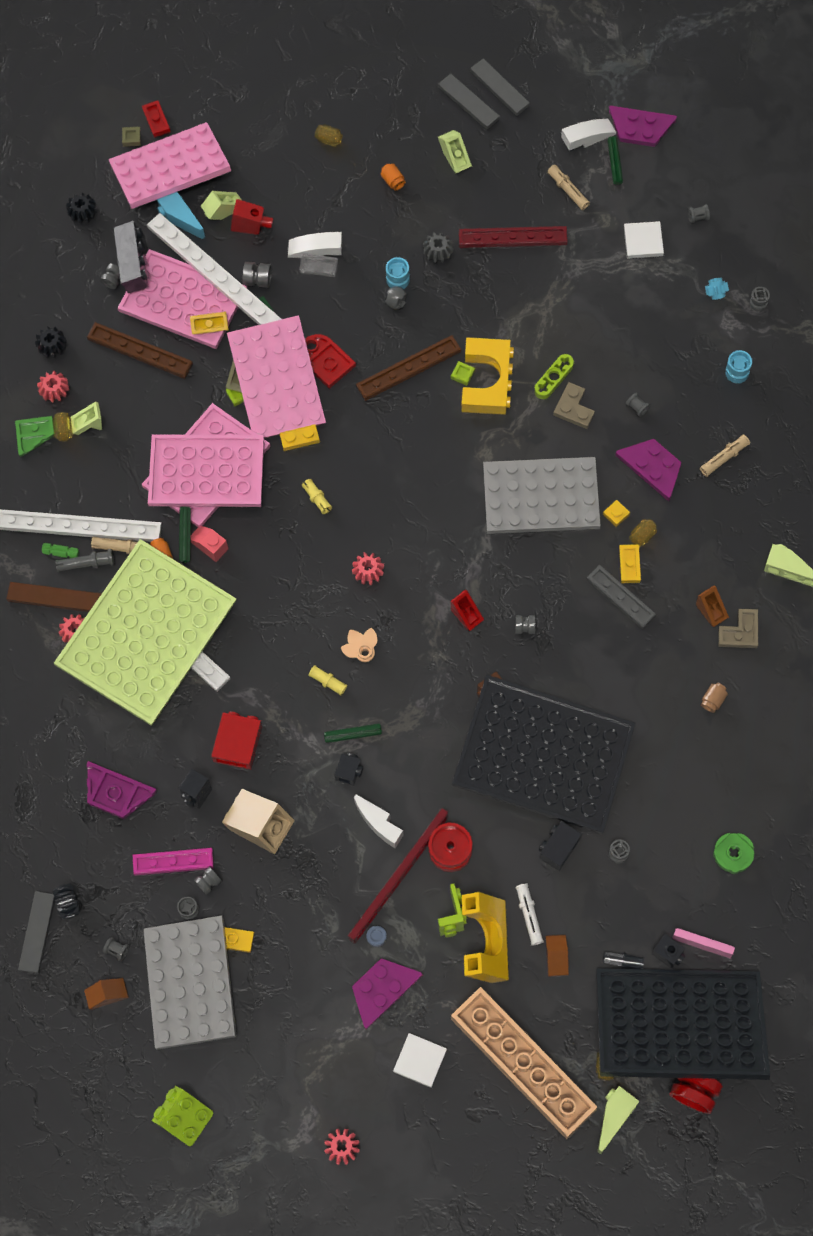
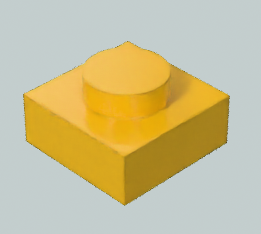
[603,500,630,527]

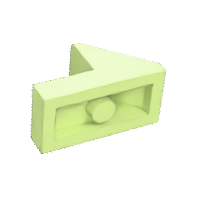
[70,402,102,435]

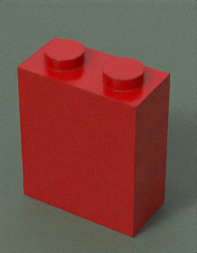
[211,712,262,770]

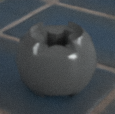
[385,286,407,309]

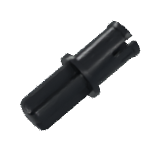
[603,951,644,969]

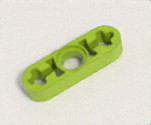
[535,354,574,399]

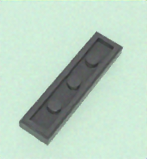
[470,58,530,116]
[438,73,500,130]
[586,565,656,629]
[18,891,55,974]

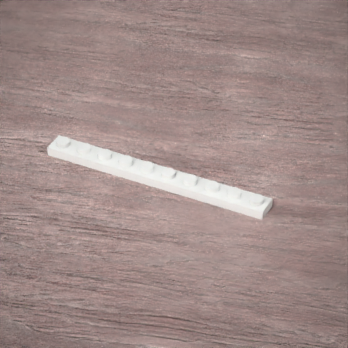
[147,213,282,325]
[0,509,162,542]

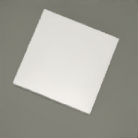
[624,221,664,259]
[393,1033,447,1088]

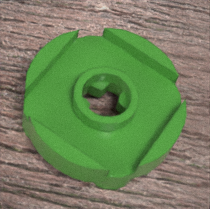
[713,833,754,874]

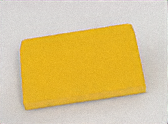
[190,311,229,335]

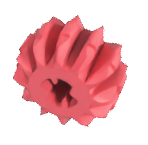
[37,371,69,403]
[352,553,384,585]
[59,614,85,643]
[325,1129,360,1165]

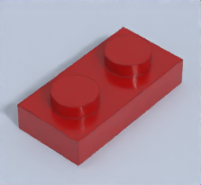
[142,100,170,138]

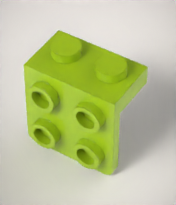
[438,883,467,937]
[152,1086,213,1146]

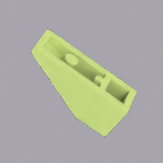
[764,544,813,587]
[598,1086,639,1154]

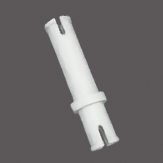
[516,884,544,946]

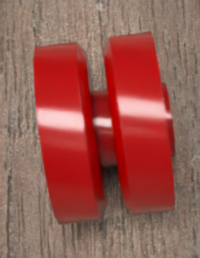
[428,823,472,872]
[669,1078,723,1114]

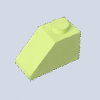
[438,130,471,173]
[201,191,241,220]

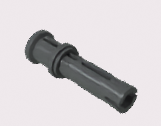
[55,549,115,572]

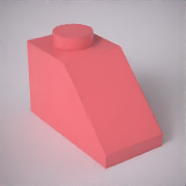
[190,526,229,562]

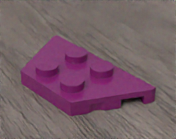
[609,106,677,147]
[615,439,681,501]
[87,761,157,819]
[352,959,423,1030]

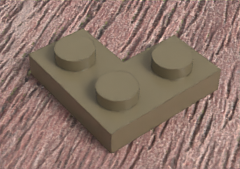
[553,382,595,429]
[718,609,758,648]

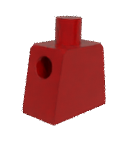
[230,199,273,235]

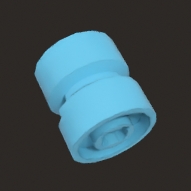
[386,257,410,289]
[725,350,752,383]

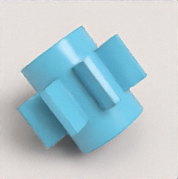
[705,278,729,300]

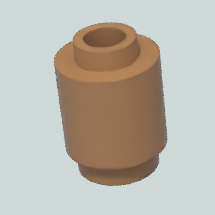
[701,683,728,713]

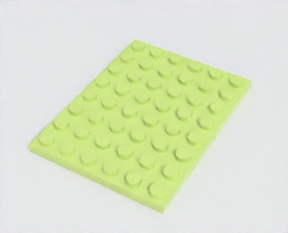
[54,539,237,726]

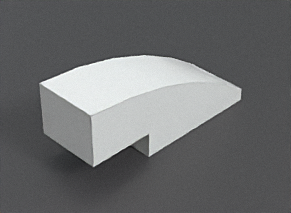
[561,119,616,151]
[288,232,342,258]
[354,795,403,848]

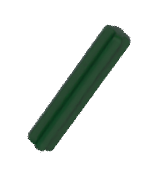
[608,136,623,185]
[179,506,191,563]
[324,724,382,743]

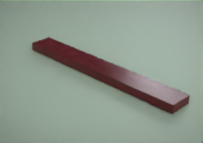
[348,808,448,944]

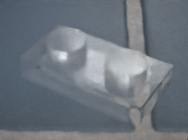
[300,254,339,277]

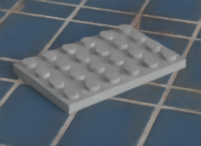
[483,457,600,534]
[144,915,237,1050]

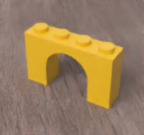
[462,338,514,415]
[462,892,509,983]

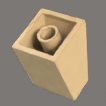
[222,789,295,854]

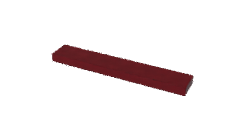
[459,226,567,248]

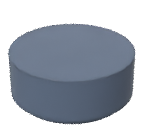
[366,926,387,947]

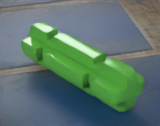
[42,543,79,558]

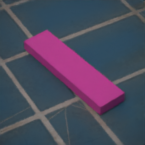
[133,848,214,876]

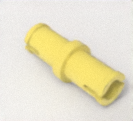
[302,479,332,514]
[308,665,348,696]

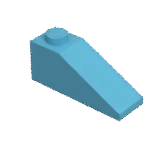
[157,192,205,239]

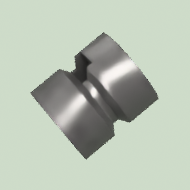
[243,262,272,288]

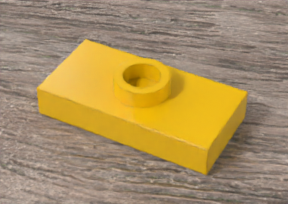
[225,927,254,953]

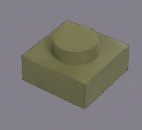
[122,127,141,147]

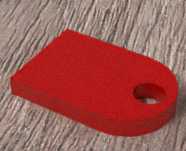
[305,334,356,389]

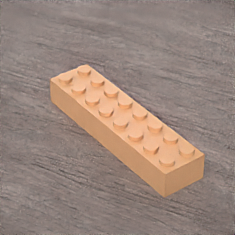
[451,987,597,1139]

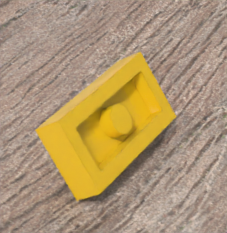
[280,424,320,451]
[619,544,641,583]

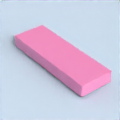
[672,928,735,959]

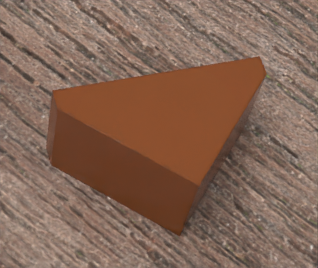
[696,586,729,627]
[545,935,569,977]
[84,978,129,1010]

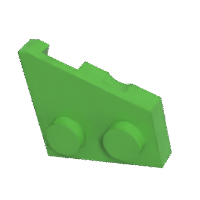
[15,416,55,457]

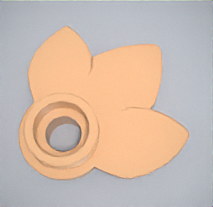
[341,628,377,662]

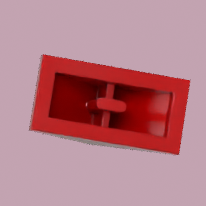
[451,589,484,631]

